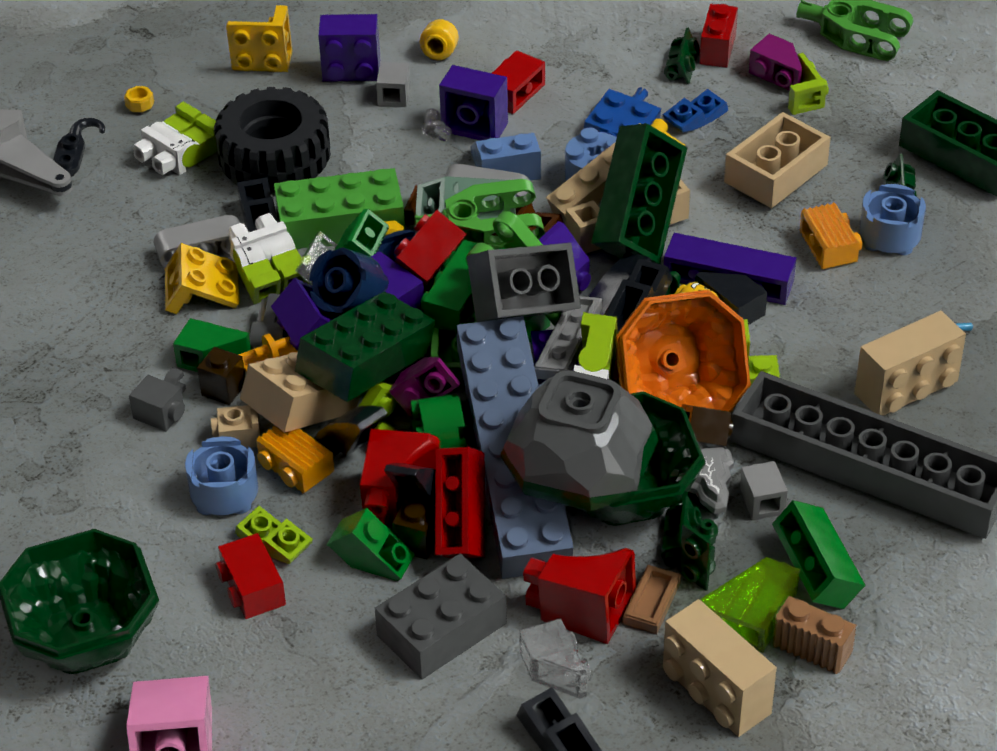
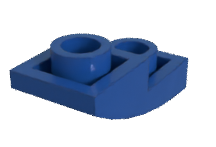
[663,89,728,132]

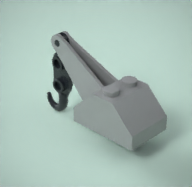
[0,109,105,196]

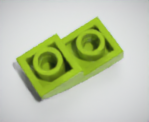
[235,506,313,564]

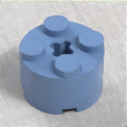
[565,128,617,180]
[859,184,926,255]
[185,436,258,515]

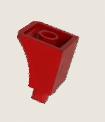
[360,429,441,529]
[523,548,636,644]

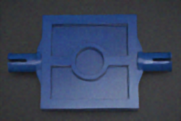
[584,87,662,137]

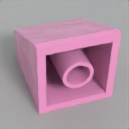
[126,676,212,751]

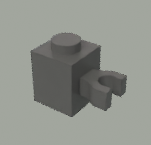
[129,367,186,432]

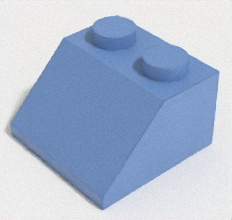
[470,133,541,181]

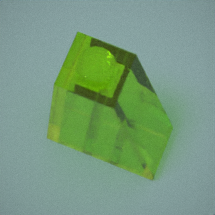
[700,557,800,653]

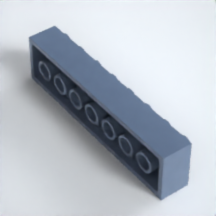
[457,316,574,579]

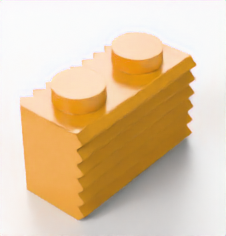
[799,202,862,269]
[256,425,334,494]

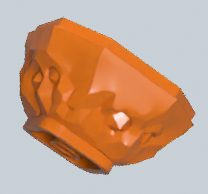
[615,290,751,412]

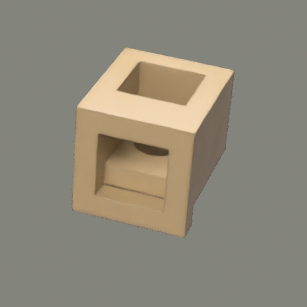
[211,405,261,448]

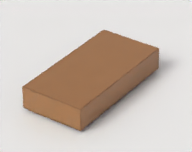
[623,565,681,634]

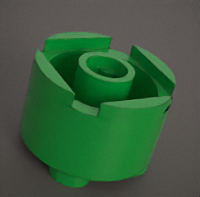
[410,394,467,448]

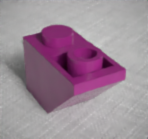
[749,33,802,91]
[389,357,460,416]

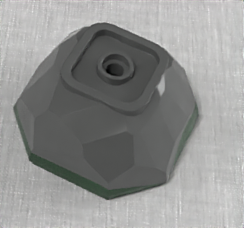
[501,370,658,512]

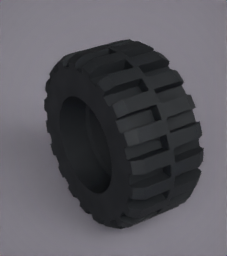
[214,87,331,192]

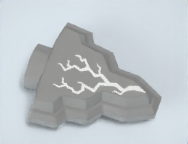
[689,442,734,514]

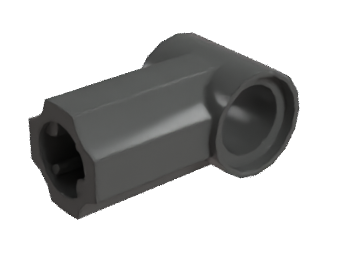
[250,294,287,350]

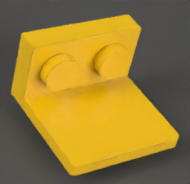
[226,5,293,72]
[165,243,239,314]

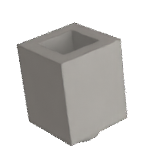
[376,62,410,107]
[740,461,788,520]

